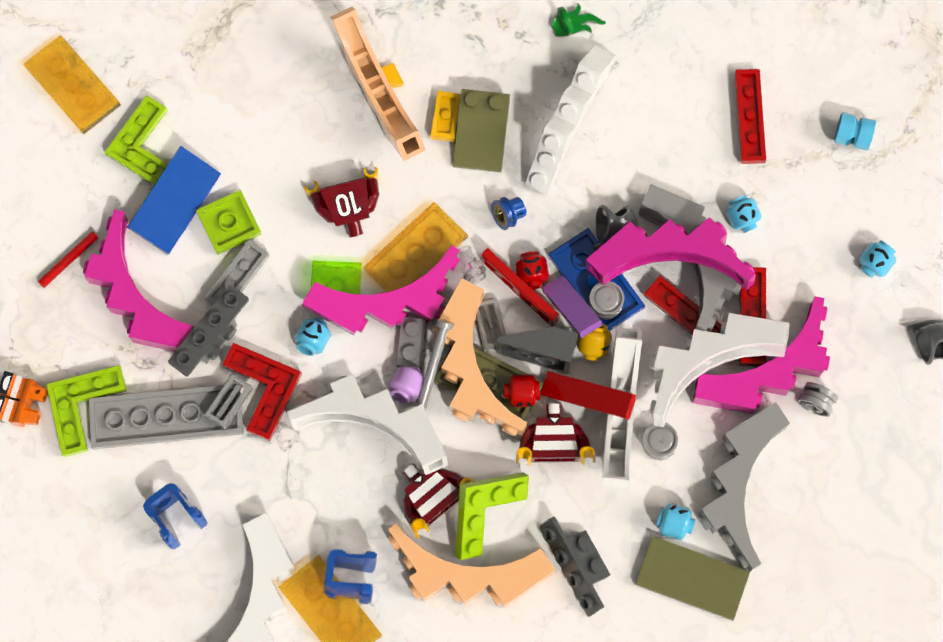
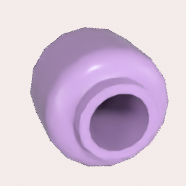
[389,366,424,404]

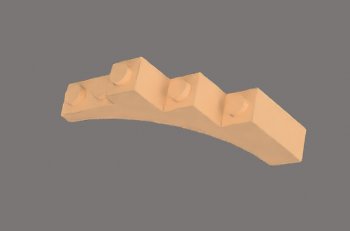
[331,6,426,161]
[433,279,527,436]
[387,523,556,609]

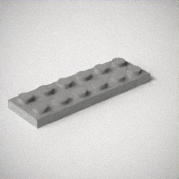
[89,384,244,450]

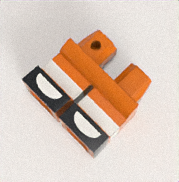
[0,371,48,427]

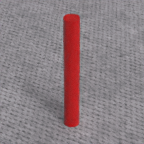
[37,231,98,288]

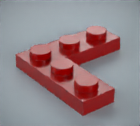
[223,343,302,441]

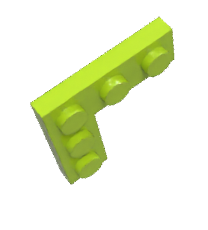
[104,95,168,186]
[46,365,127,458]
[455,472,529,560]

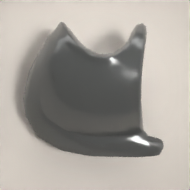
[593,204,639,251]
[907,319,943,365]

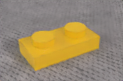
[431,91,461,142]

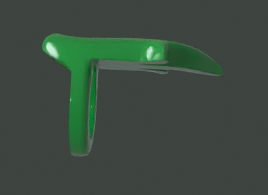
[551,3,606,37]

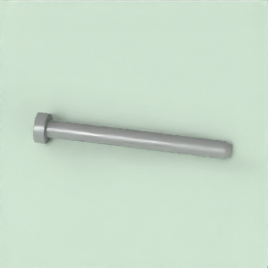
[417,319,454,411]

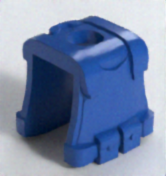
[143,483,208,549]
[324,549,377,604]

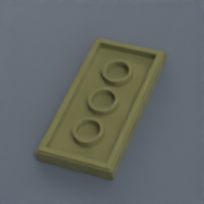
[434,345,544,421]
[635,536,750,621]

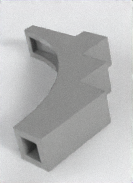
[638,184,742,332]
[699,402,790,572]

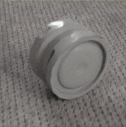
[588,282,624,320]
[798,382,839,417]
[642,423,678,461]

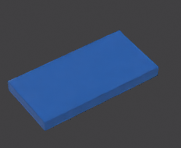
[126,146,222,255]
[548,227,645,331]

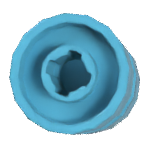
[834,112,876,151]

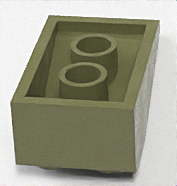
[453,89,510,173]

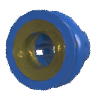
[491,197,527,230]

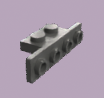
[168,285,249,377]
[539,517,611,617]

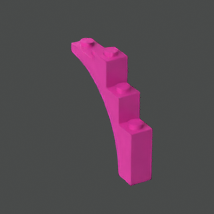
[83,209,194,352]
[586,217,756,290]
[301,245,461,336]
[692,296,830,414]

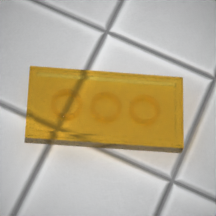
[23,35,121,135]
[363,202,468,292]
[278,555,383,642]

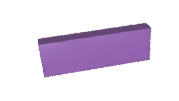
[542,275,602,338]

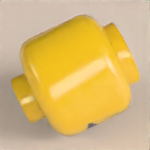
[577,323,612,361]

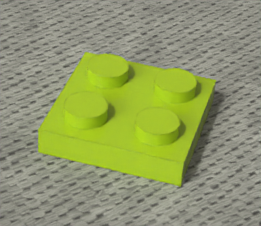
[196,190,262,255]

